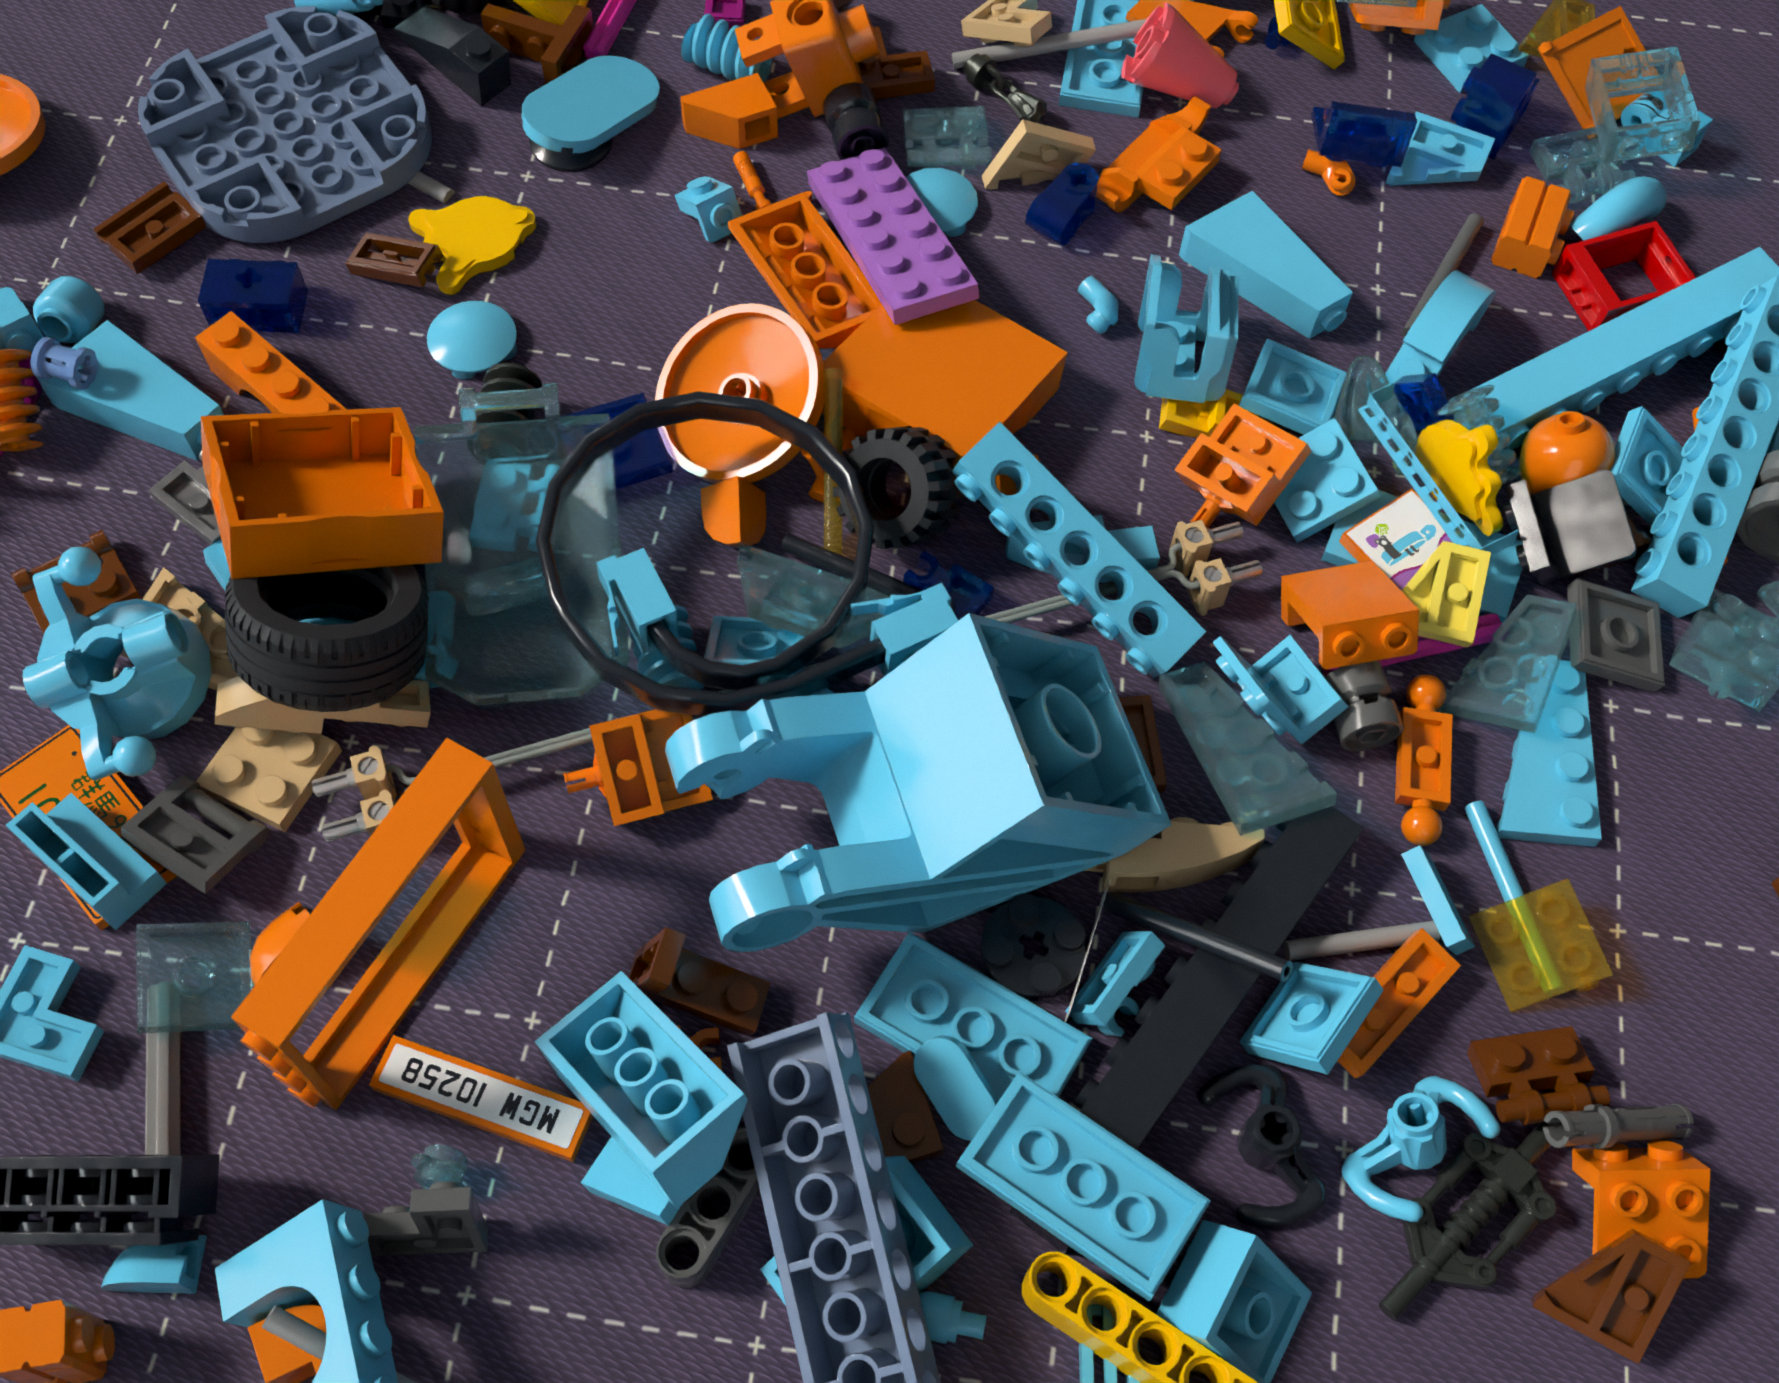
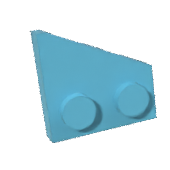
[1385,111,1495,186]

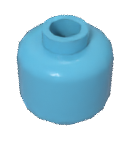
[33,276,105,343]

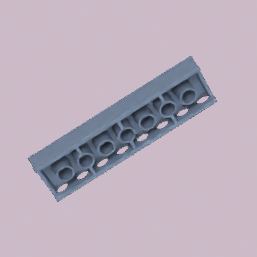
[727,1012,941,1383]

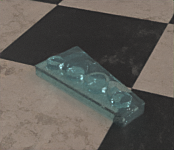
[1159,661,1337,836]

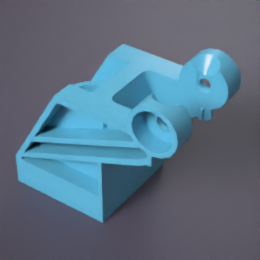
[665,613,1172,952]

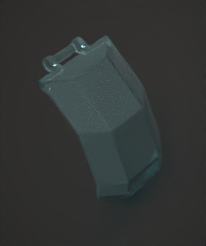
[414,383,629,709]

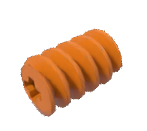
[0,349,45,452]

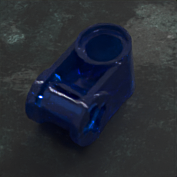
[1025,163,1098,246]

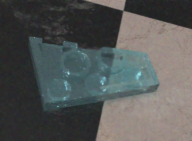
[1437,594,1577,733]

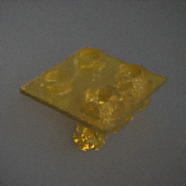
[1469,878,1613,1012]

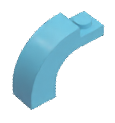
[1380,270,1497,404]

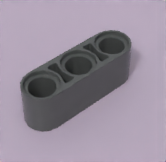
[656,1127,760,1289]

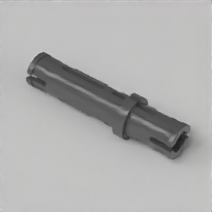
[1543,1103,1694,1150]

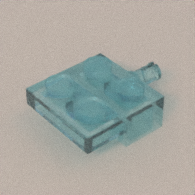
[1669,588,1779,712]

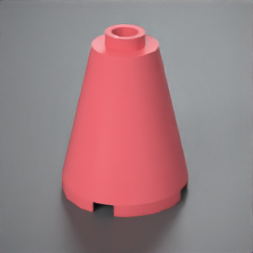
[1121,3,1239,109]

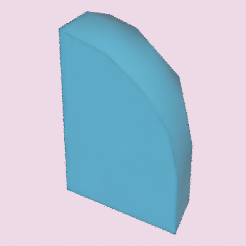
[101,1235,207,1294]

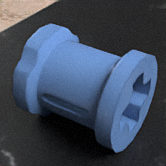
[30,337,98,390]

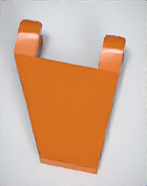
[1125,0,1258,58]

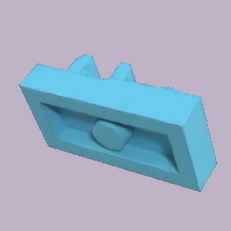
[1065,931,1165,1037]

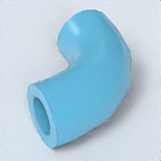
[1570,176,1667,241]

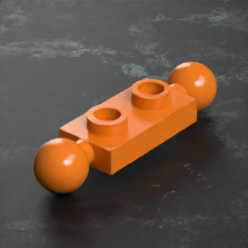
[1395,674,1453,846]

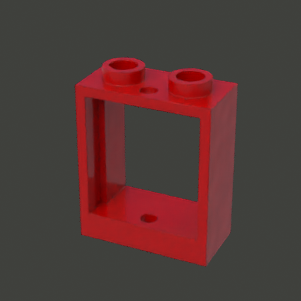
[1551,221,1696,331]

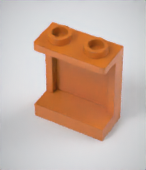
[1281,561,1419,669]

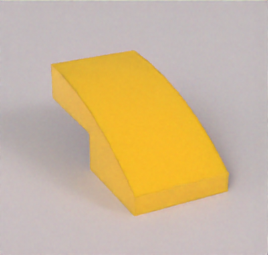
[1159,389,1259,438]

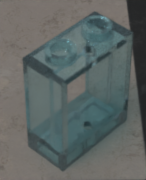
[1585,46,1701,163]

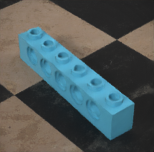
[952,422,1206,678]

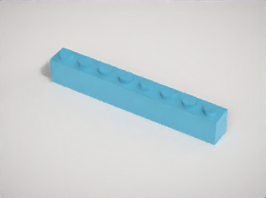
[1459,247,1779,455]

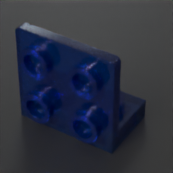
[1311,101,1417,168]

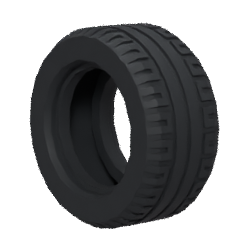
[225,565,429,712]

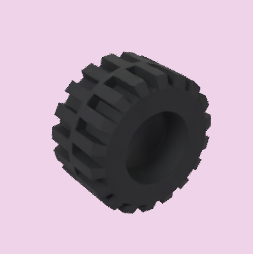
[832,426,964,549]

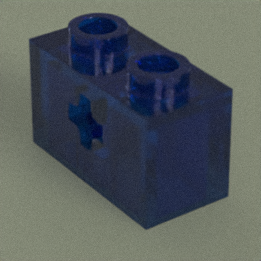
[198,259,308,333]

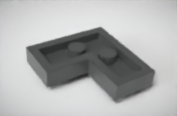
[364,1181,489,1256]

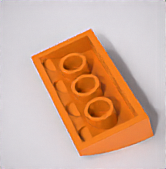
[728,192,882,349]

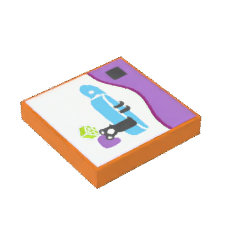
[1339,488,1469,590]

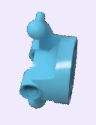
[22,546,212,781]

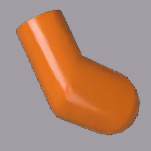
[1302,149,1355,196]

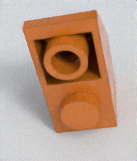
[680,73,778,149]

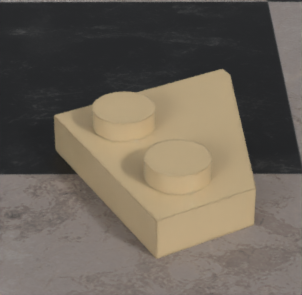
[982,119,1096,190]

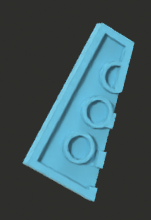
[1496,658,1602,847]

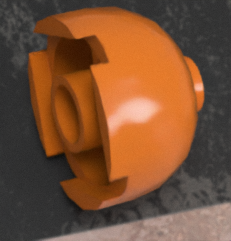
[1519,411,1615,493]

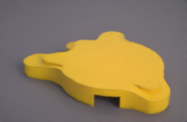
[408,196,536,295]
[1412,420,1503,536]

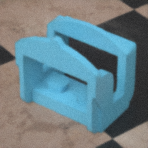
[1134,254,1239,403]

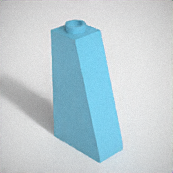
[1179,191,1353,339]
[35,320,224,461]

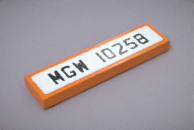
[369,1035,593,1163]

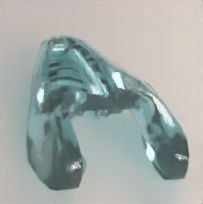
[1334,356,1418,476]

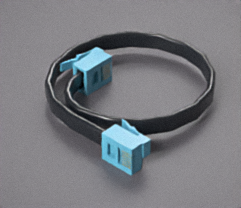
[535,391,959,716]

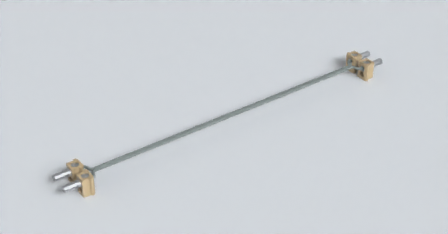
[312,520,1263,842]

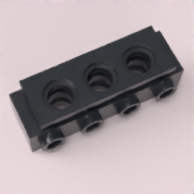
[0,1154,220,1246]

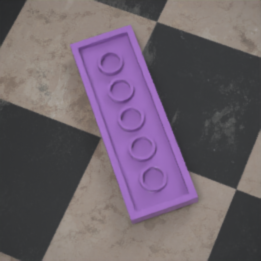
[807,148,979,325]

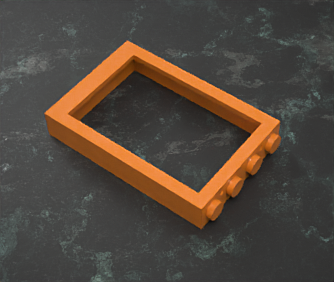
[231,738,526,1110]

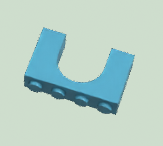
[215,1199,398,1383]

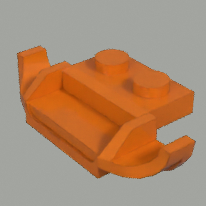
[1096,96,1222,213]

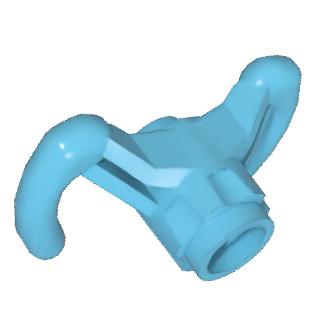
[1341,1076,1501,1222]

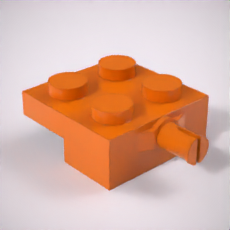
[1174,404,1311,529]
[563,709,713,826]

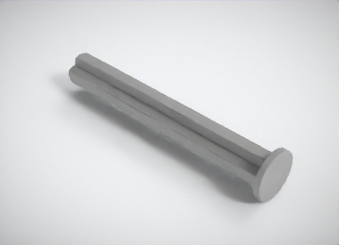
[145,983,181,1155]

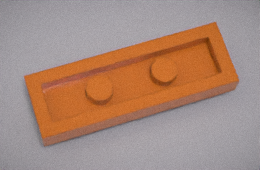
[1337,928,1461,1078]

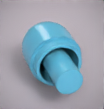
[919,1291,987,1344]

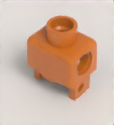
[735,0,881,119]

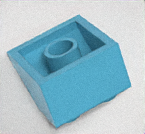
[1156,1220,1312,1383]

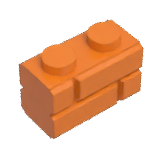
[1491,176,1575,279]
[0,1300,115,1383]

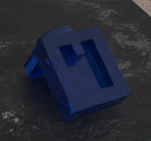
[1394,373,1472,432]

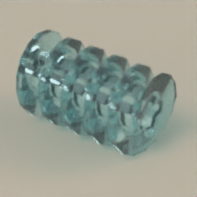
[1437,385,1521,484]

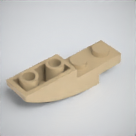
[215,676,431,734]
[1084,817,1265,893]

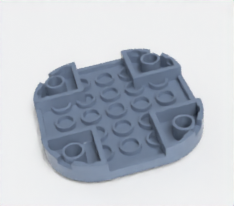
[138,6,432,243]

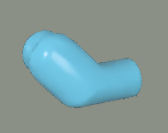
[1078,275,1119,334]

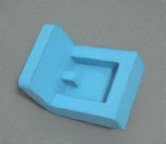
[675,176,742,243]

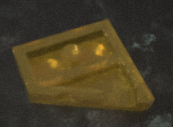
[1519,0,1595,58]

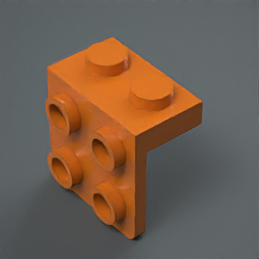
[1349,0,1451,35]
[1572,1140,1710,1279]

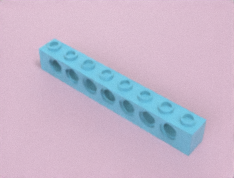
[1631,274,1779,618]

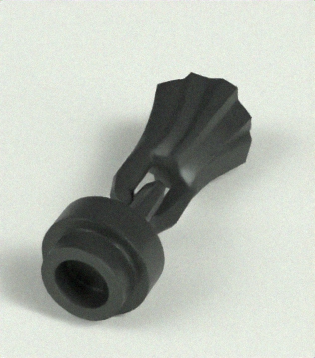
[964,53,1048,123]

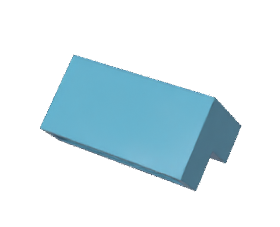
[6,793,167,930]

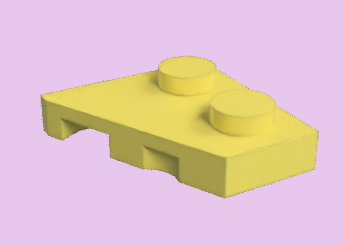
[1401,541,1491,648]

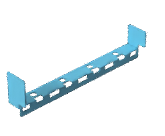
[1358,382,1519,555]

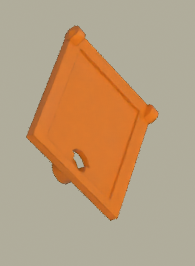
[1537,6,1668,137]

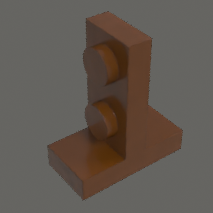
[481,3,593,85]
[628,927,771,1036]

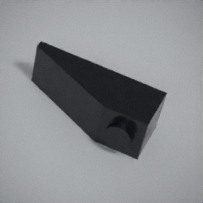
[394,7,511,107]

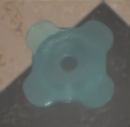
[411,1144,468,1189]

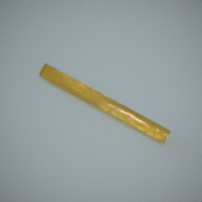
[824,368,843,555]

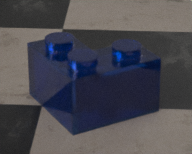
[1450,53,1540,160]

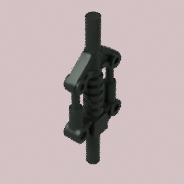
[1378,1117,1562,1321]

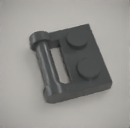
[121,775,270,894]

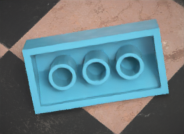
[534,971,748,1209]

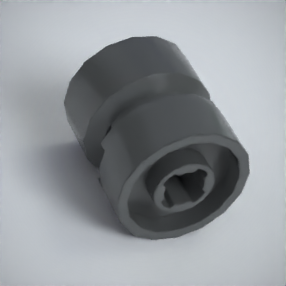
[1326,661,1404,751]

